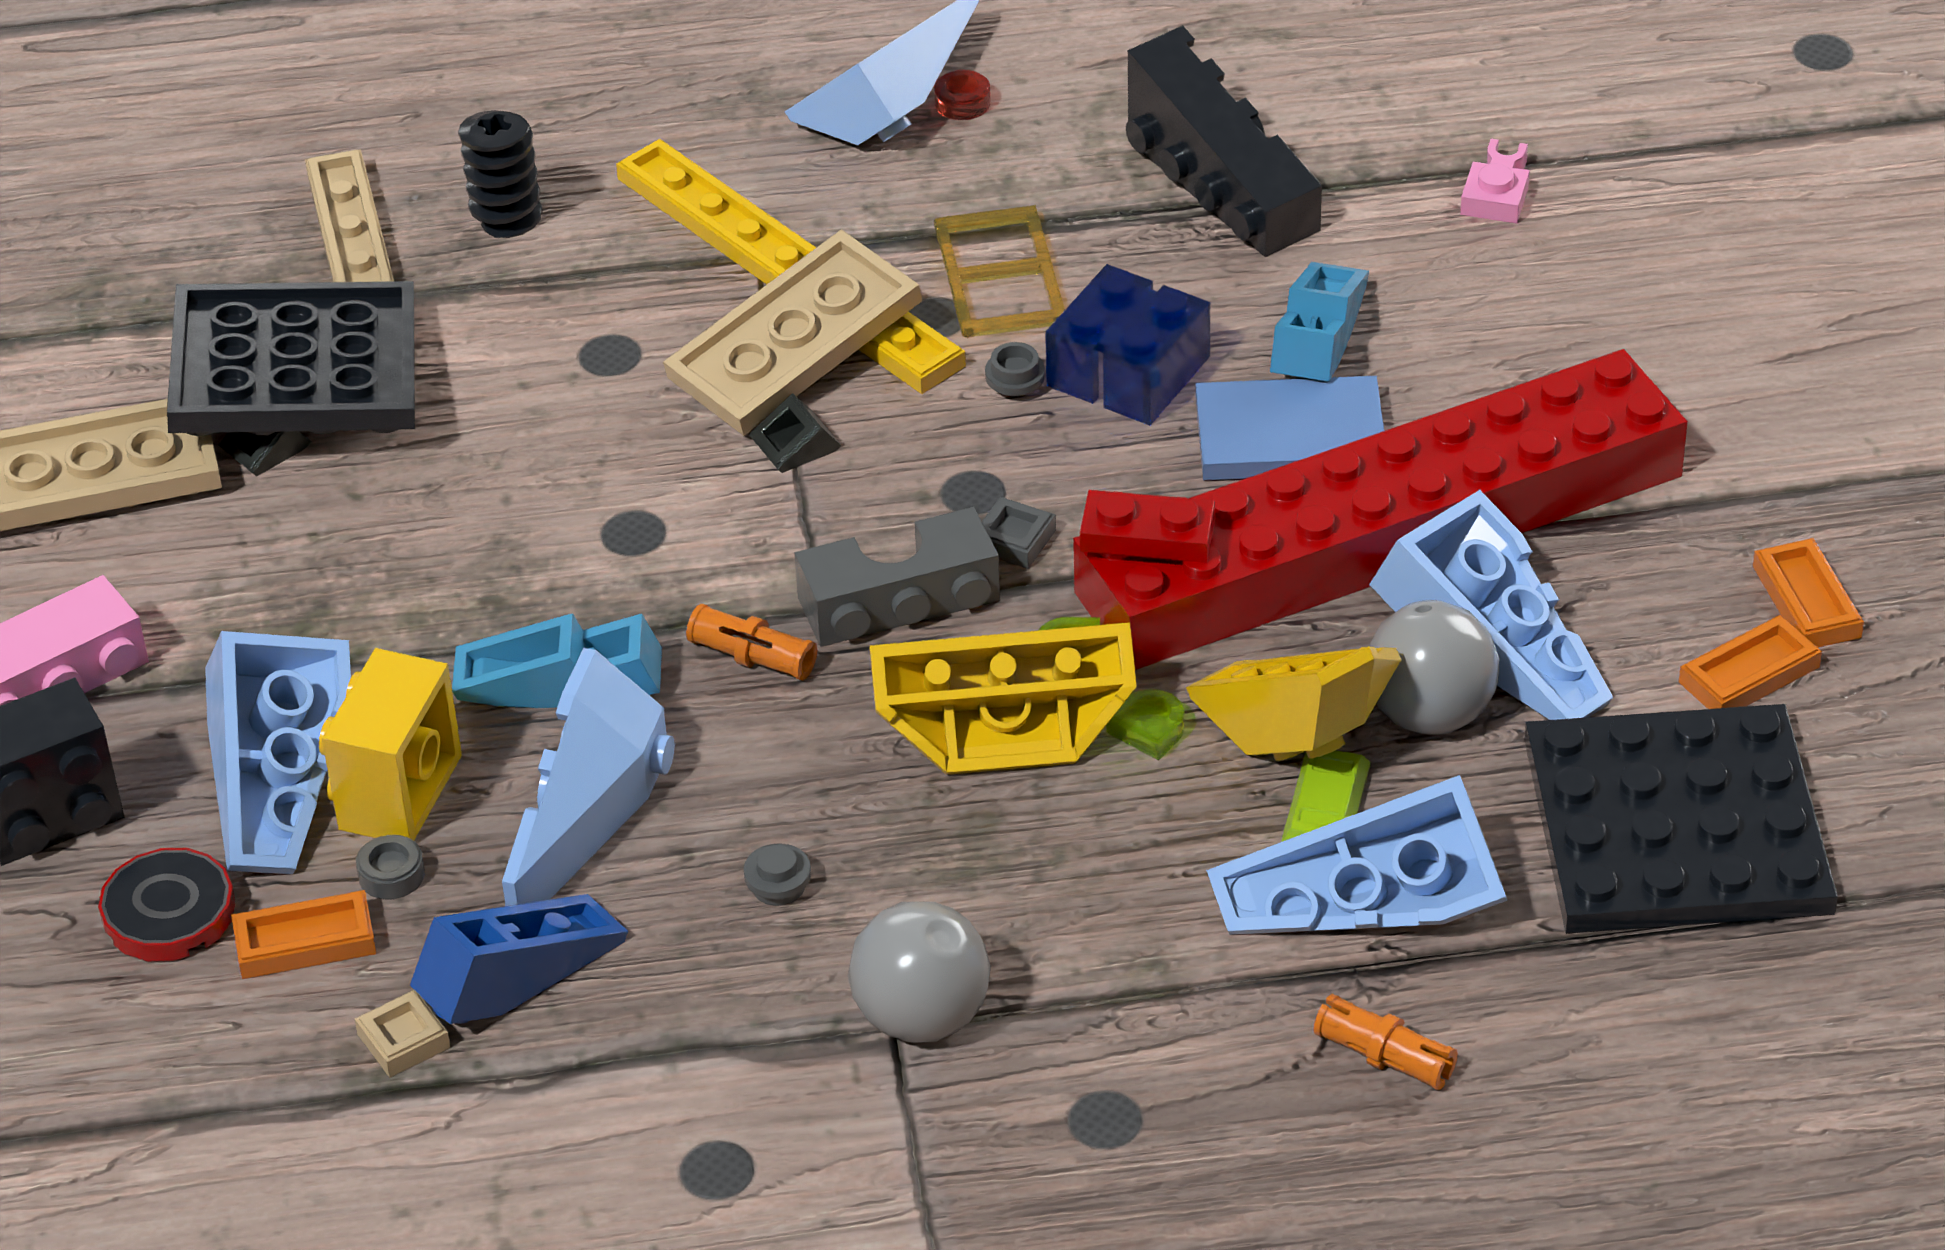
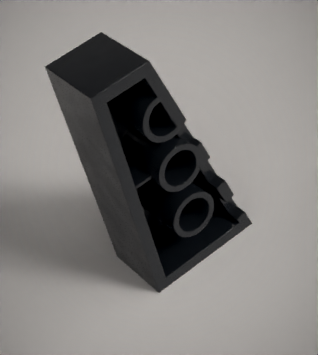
[1126,25,1322,257]

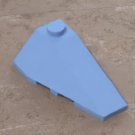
[785,0,979,145]
[1369,490,1613,720]
[205,631,351,874]
[502,648,675,906]
[1206,775,1507,935]

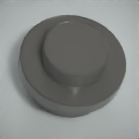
[985,342,1045,397]
[744,843,811,906]

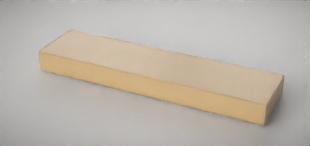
[305,149,394,282]

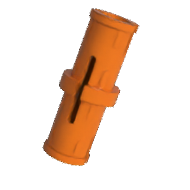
[686,603,818,681]
[1314,993,1458,1090]

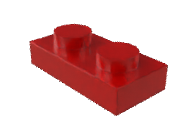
[1080,490,1215,563]

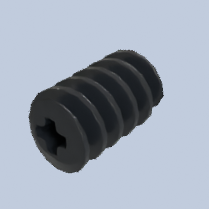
[458,110,542,238]

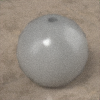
[1369,600,1500,735]
[847,901,991,1042]

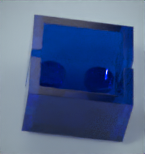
[1045,264,1211,426]

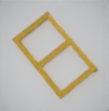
[934,205,1067,338]

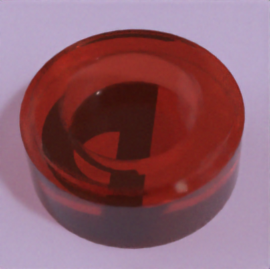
[934,70,991,120]

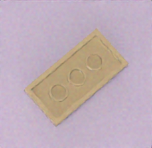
[663,229,923,436]
[0,399,222,531]

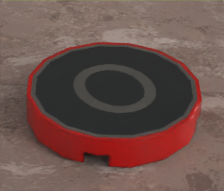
[98,848,236,961]

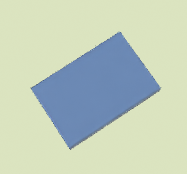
[1195,376,1384,480]

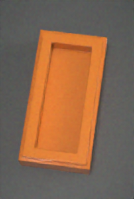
[1753,538,1864,648]
[1679,615,1822,709]
[231,890,376,979]

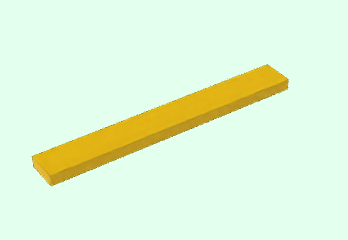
[616,139,966,394]

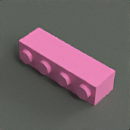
[0,575,149,706]

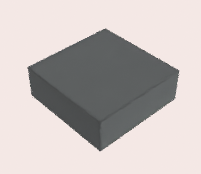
[982,497,1056,569]

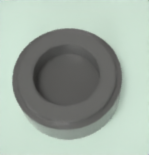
[356,835,425,899]

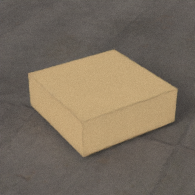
[355,990,450,1078]

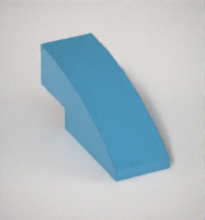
[1270,262,1369,382]
[452,613,662,708]

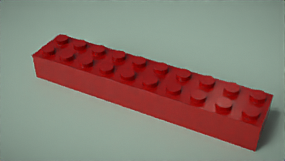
[1073,349,1688,670]

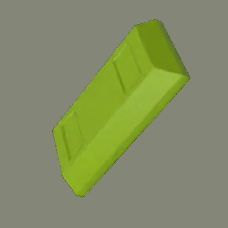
[1281,750,1370,842]

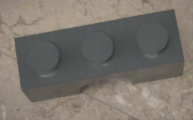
[794,507,1000,647]

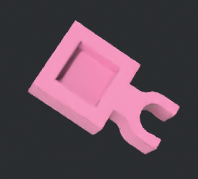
[1460,139,1530,224]

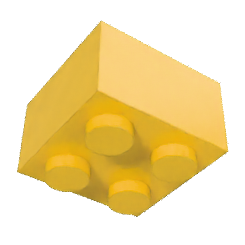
[319,648,462,841]

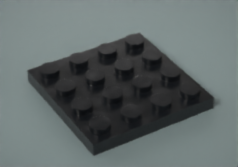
[167,281,415,436]
[1524,704,1838,934]

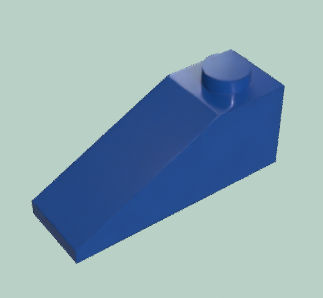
[410,894,628,1024]

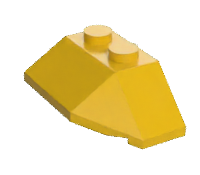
[869,622,1137,775]
[1186,646,1401,761]

